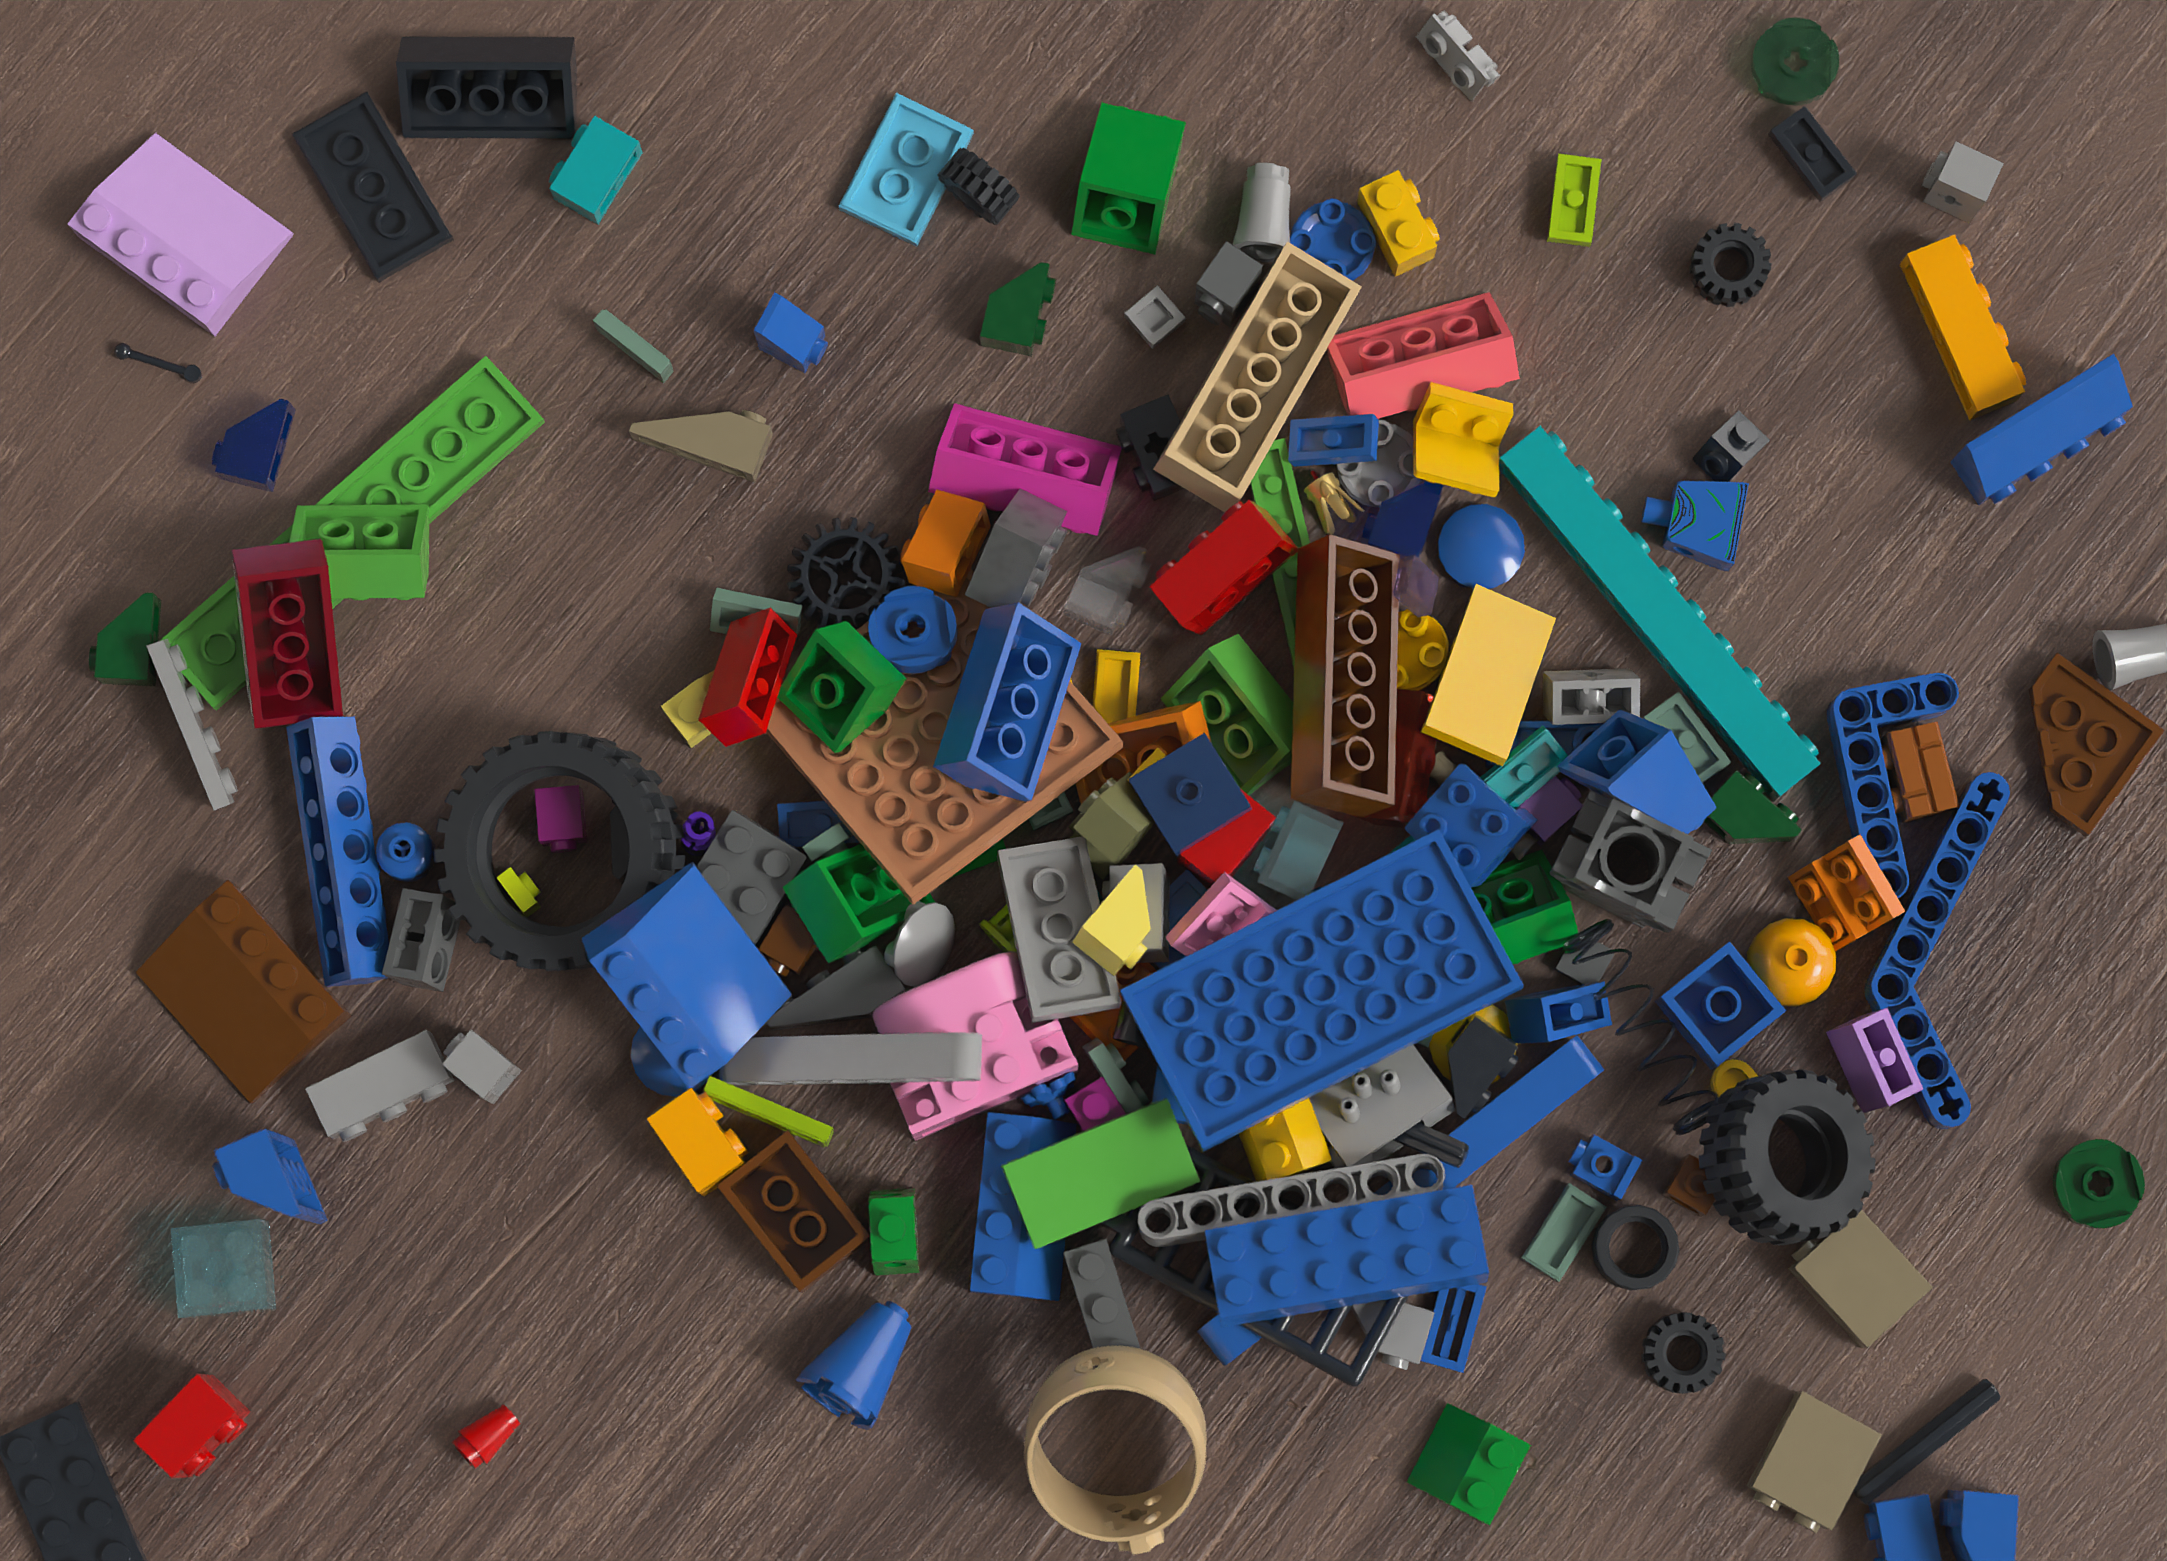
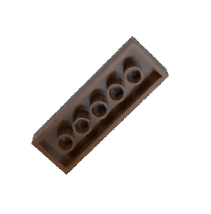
[1291,534,1400,817]

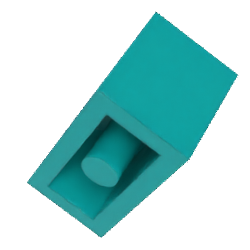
[549,116,643,225]

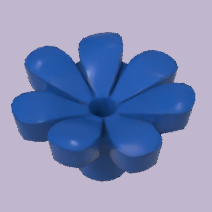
[1021,1072,1076,1120]

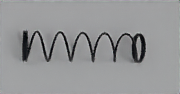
[1562,919,1719,1135]

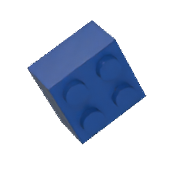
[1655,941,1786,1070]

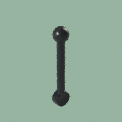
[114,343,202,383]

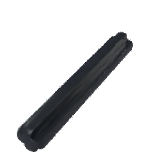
[1853,1379,2001,1505]

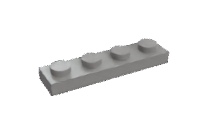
[147,639,238,810]

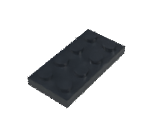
[0,1402,147,1561]

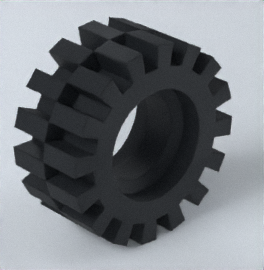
[937,147,1020,225]
[1689,223,1772,307]
[1641,1312,1726,1394]

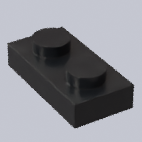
[1768,106,1857,202]

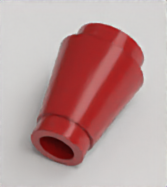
[452,1404,520,1469]

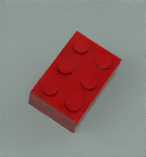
[1149,500,1298,635]

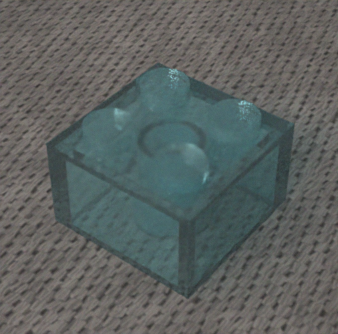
[1253,801,1343,901]
[171,1219,276,1319]

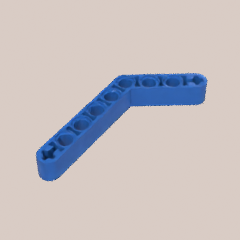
[1864,772,2010,1130]

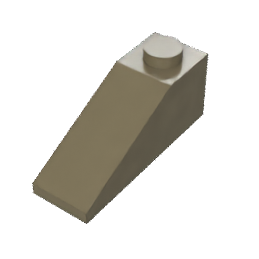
[629,410,773,483]

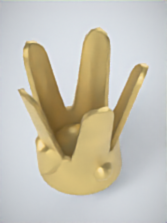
[1304,470,1365,535]

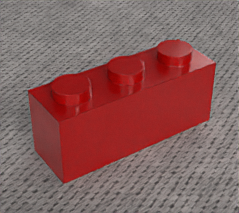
[698,607,797,747]

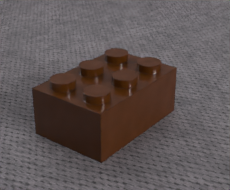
[717,1130,871,1293]

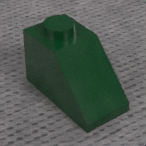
[89,593,162,686]

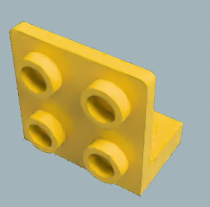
[1413,382,1513,497]

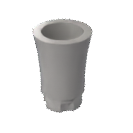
[1232,163,1291,262]
[2093,623,2167,691]

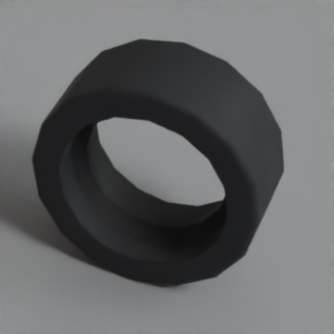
[1592,1205,1679,1291]

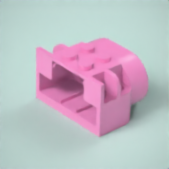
[873,951,1078,1141]

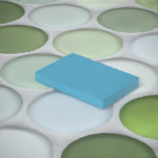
[839,93,974,247]

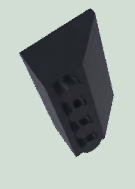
[396,37,577,139]

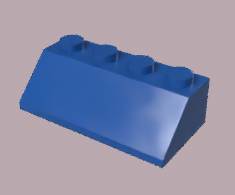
[1950,354,2133,505]
[933,602,1082,802]
[970,1112,1077,1301]
[213,1129,328,1224]

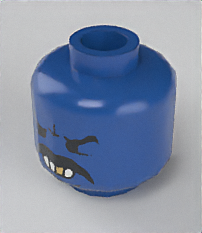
[376,822,436,882]

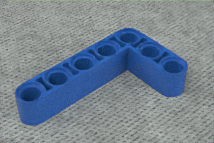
[1827,673,1959,898]

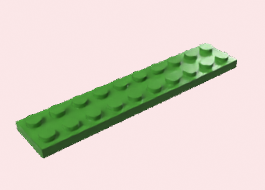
[160,356,545,711]

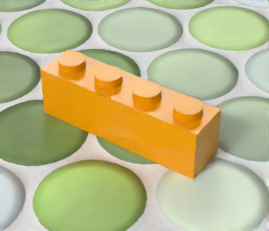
[1900,234,2026,420]

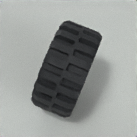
[1699,1069,1876,1245]

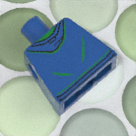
[1641,481,1749,571]

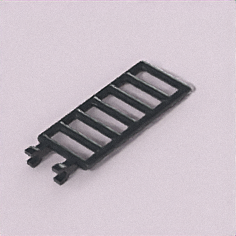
[1098,1145,1409,1387]

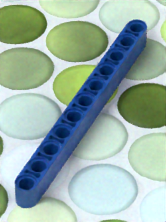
[1197,1035,1605,1366]

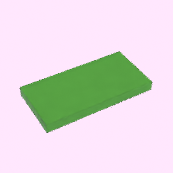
[1001,1098,1200,1249]

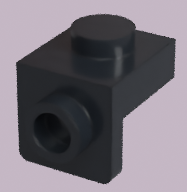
[1693,410,1770,482]

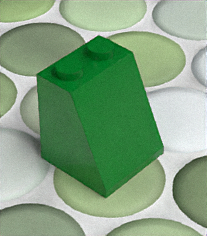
[1071,103,1186,255]

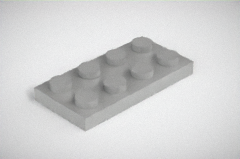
[997,836,1121,1023]

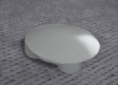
[1336,420,1421,508]
[884,901,955,987]

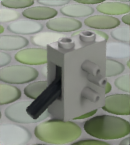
[1309,1045,1469,1169]

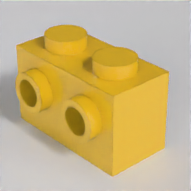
[1357,170,1440,277]

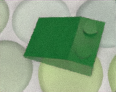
[782,844,936,963]

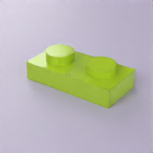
[1547,154,1602,247]

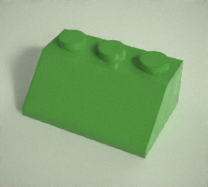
[289,504,429,600]
[1160,634,1293,795]

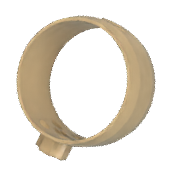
[1024,1346,1206,1555]

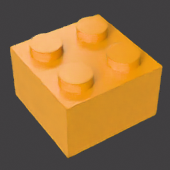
[647,1088,749,1197]

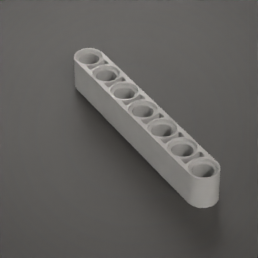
[719,1032,982,1085]
[1138,1154,1445,1247]

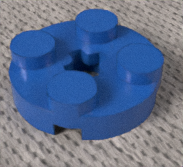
[868,586,958,674]

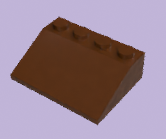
[135,880,352,1104]

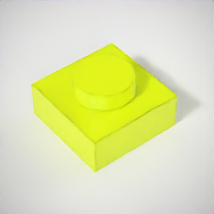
[497,867,541,918]

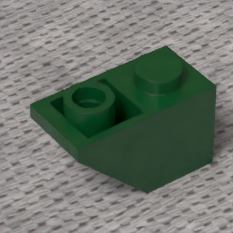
[980,262,1056,357]
[1703,771,1802,844]

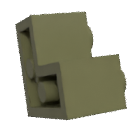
[1069,772,1155,880]

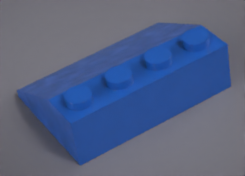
[581,862,792,1089]

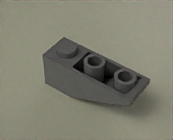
[766,945,906,1031]

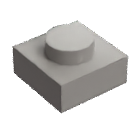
[1124,285,1186,349]

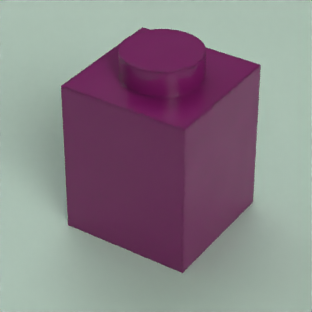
[535,785,587,853]
[1065,1077,1126,1131]

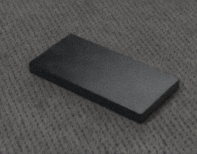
[292,92,454,282]

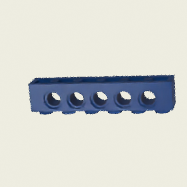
[286,716,389,987]

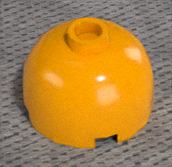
[1747,918,1836,1007]

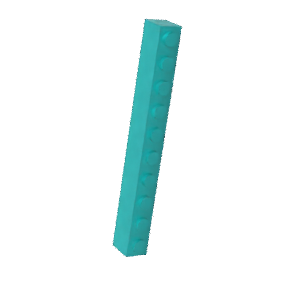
[1499,425,1821,802]

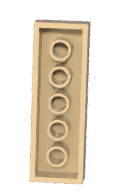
[1153,242,1362,512]

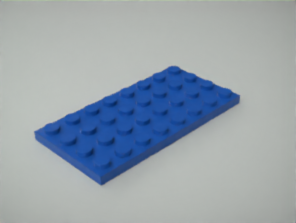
[1120,829,1524,1151]

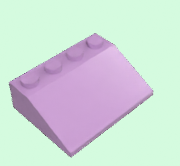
[68,133,294,336]

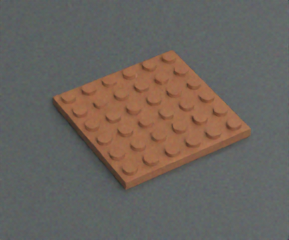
[766,568,1123,905]

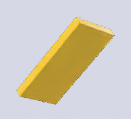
[1421,584,1556,766]

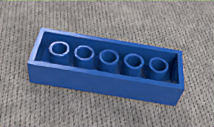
[1205,1185,1489,1327]

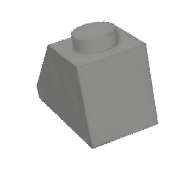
[1351,1299,1435,1370]

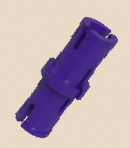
[681,812,716,856]

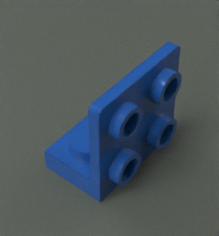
[1405,764,1538,888]

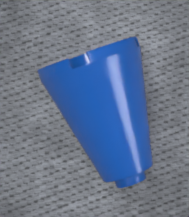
[797,1301,912,1430]

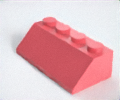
[1326,292,1520,419]

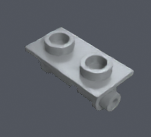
[1416,11,1500,101]

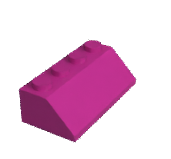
[928,403,1122,536]

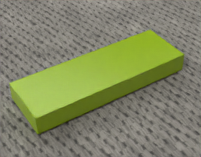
[704,1076,834,1148]

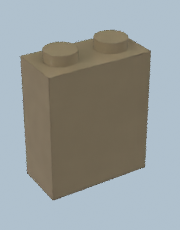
[1788,1210,1933,1348]
[1746,1391,1882,1533]

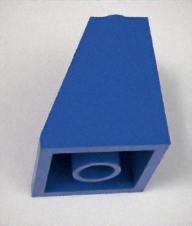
[1557,709,1717,834]

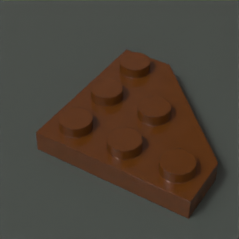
[2029,653,2165,837]

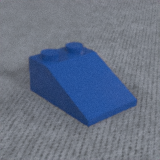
[1939,1490,2018,1561]

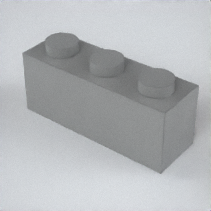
[305,1030,455,1142]

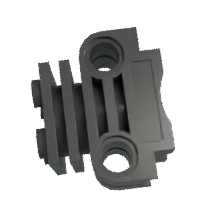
[1549,790,1712,933]

